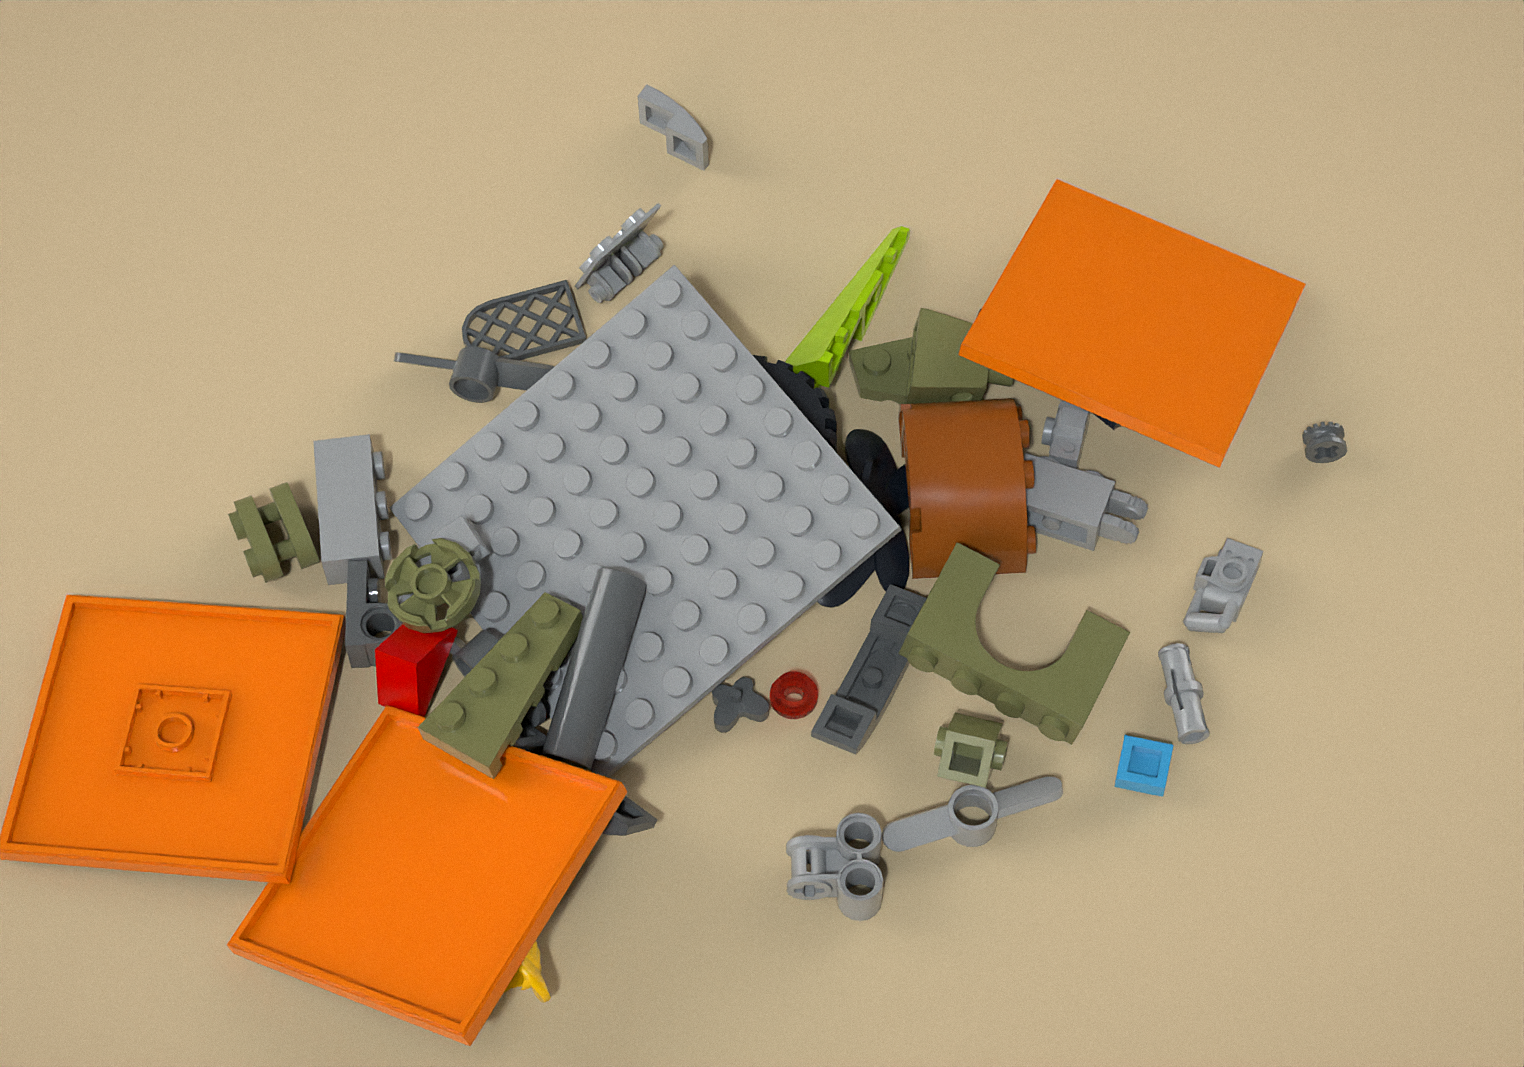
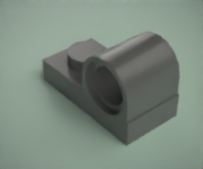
[345,560,402,668]

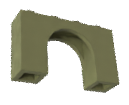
[899,543,1130,745]

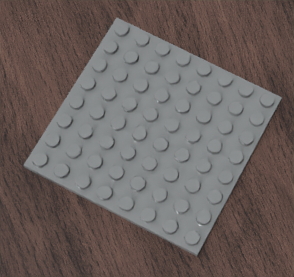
[389,265,902,778]

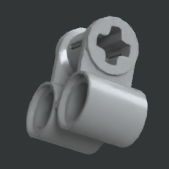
[786,813,883,921]

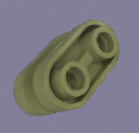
[228,482,319,583]

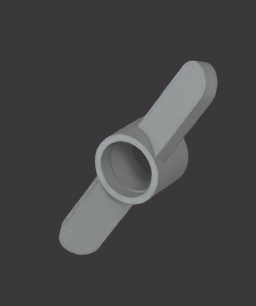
[882,777,1063,852]

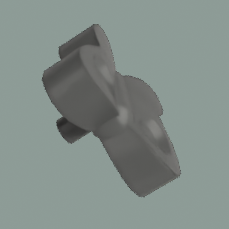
[712,677,769,733]

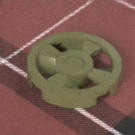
[384,538,481,633]

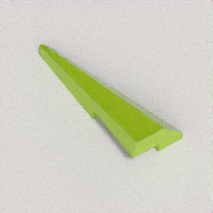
[785,226,910,389]

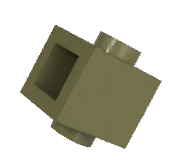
[934,713,1008,788]

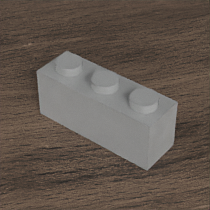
[313,434,392,585]

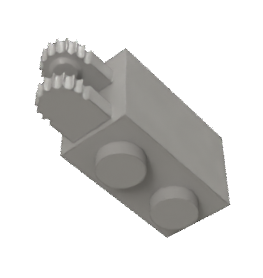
[1023,453,1148,551]

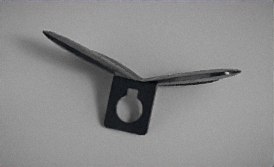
[817,429,909,608]

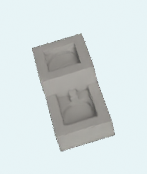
[637,84,709,171]

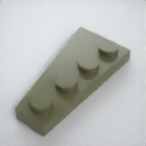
[417,592,583,779]

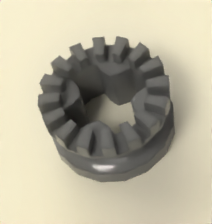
[1302,422,1348,463]

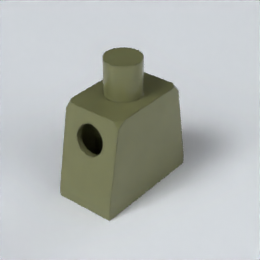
[905,308,1013,404]

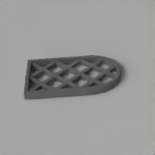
[462,280,586,361]

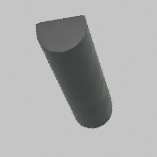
[541,568,647,770]

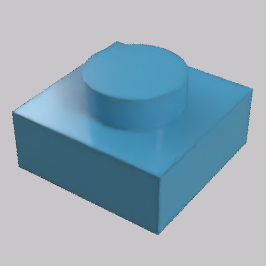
[1114,735,1174,797]

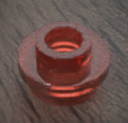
[770,671,818,719]

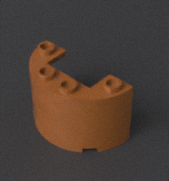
[898,398,1036,579]

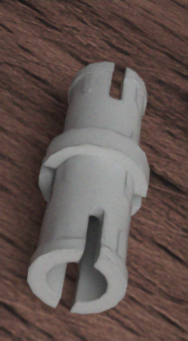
[1158,643,1210,744]

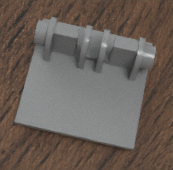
[575,203,664,303]

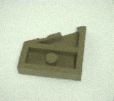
[849,337,912,405]

